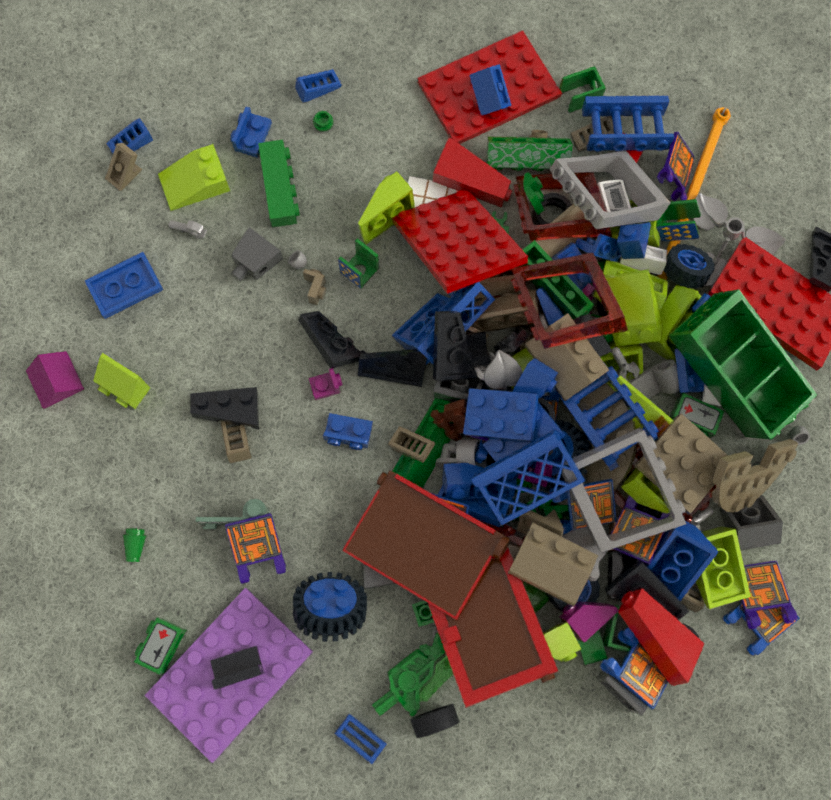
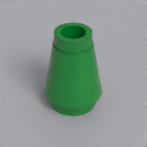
[123,528,147,562]

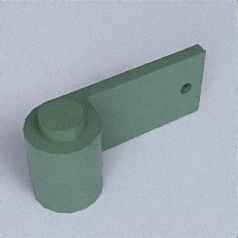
[196,499,269,529]

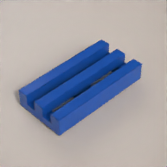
[334,713,387,764]

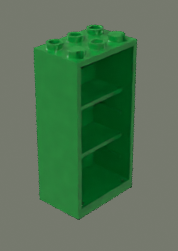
[668,289,817,440]

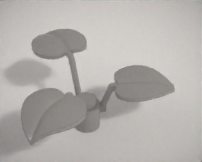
[693,193,786,287]
[461,350,549,434]

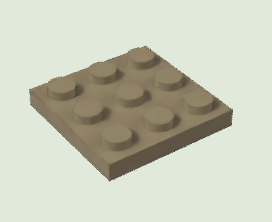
[635,413,728,514]

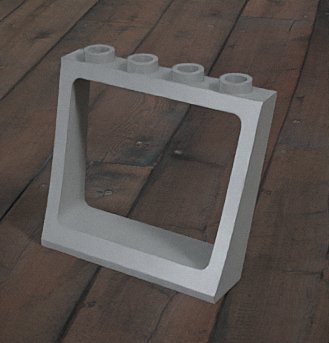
[550,150,671,229]
[559,428,686,552]

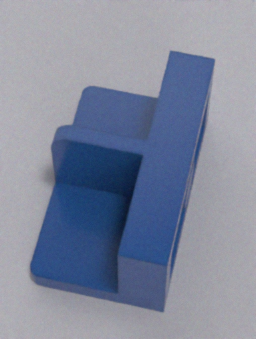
[470,64,511,115]

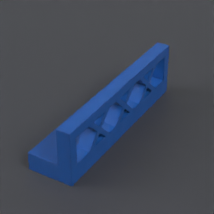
[409,282,495,364]

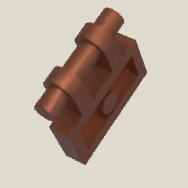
[431,399,471,442]

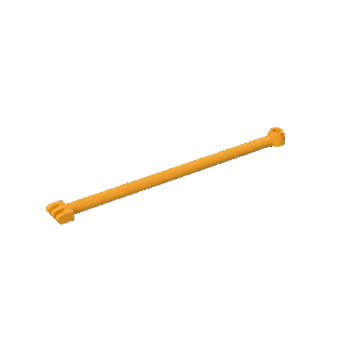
[656,107,730,280]

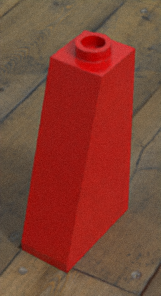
[433,138,513,208]
[618,588,705,686]

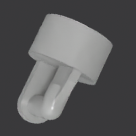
[435,439,487,469]

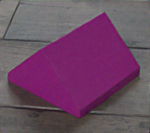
[26,351,84,409]

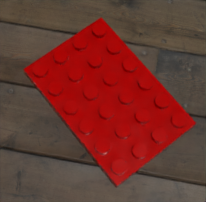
[417,30,562,144]
[392,190,528,294]
[708,237,831,371]

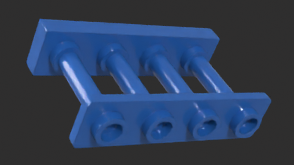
[582,96,674,152]
[557,363,659,471]

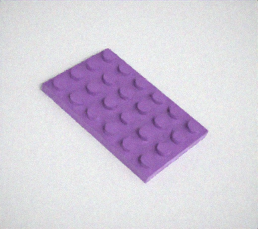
[145,588,313,763]

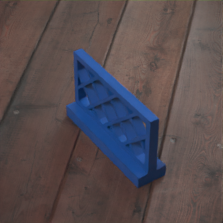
[471,429,585,525]

